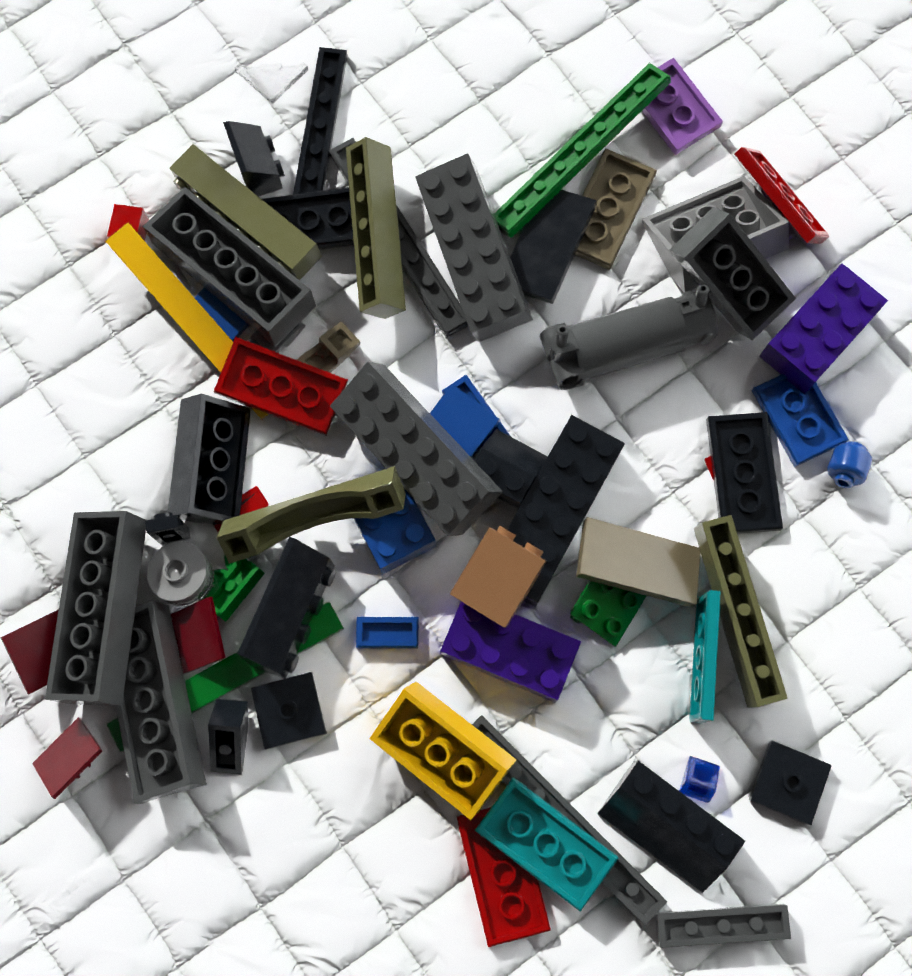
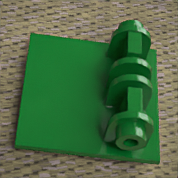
[570,581,647,647]

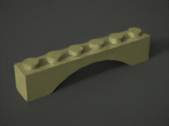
[216,466,406,564]

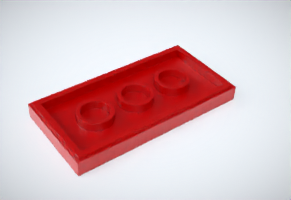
[734,147,829,244]
[213,337,348,436]
[456,807,551,947]

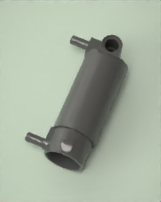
[539,284,718,390]

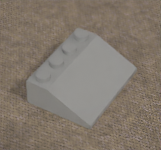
[642,176,789,293]

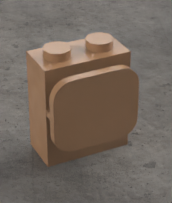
[450,526,547,628]

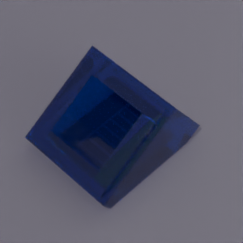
[679,756,720,803]

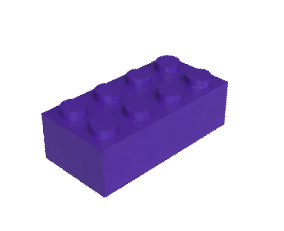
[759,263,889,395]
[440,601,581,703]

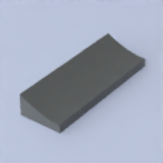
[116,600,207,804]

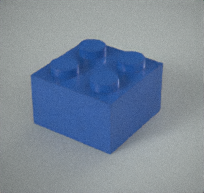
[354,490,436,575]

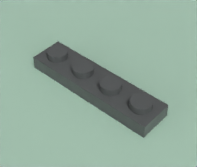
[656,904,791,948]

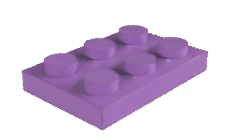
[642,57,723,155]

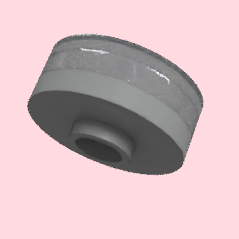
[147,541,214,607]

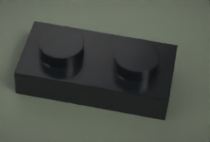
[145,512,191,544]

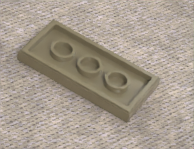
[575,148,657,270]
[576,517,701,608]

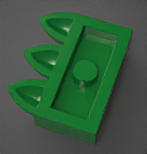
[197,555,265,622]

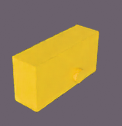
[369,681,516,820]

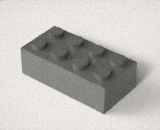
[669,207,796,341]

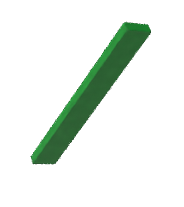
[494,62,671,238]
[107,601,344,752]

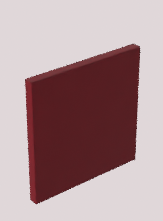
[171,597,226,674]
[0,609,59,695]
[32,717,103,799]

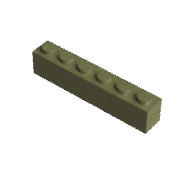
[346,137,406,319]
[169,144,323,280]
[693,515,788,708]

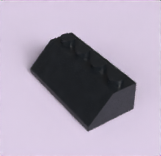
[168,393,251,524]
[237,536,336,680]
[597,761,746,893]

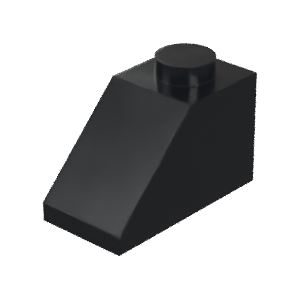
[208,699,249,775]

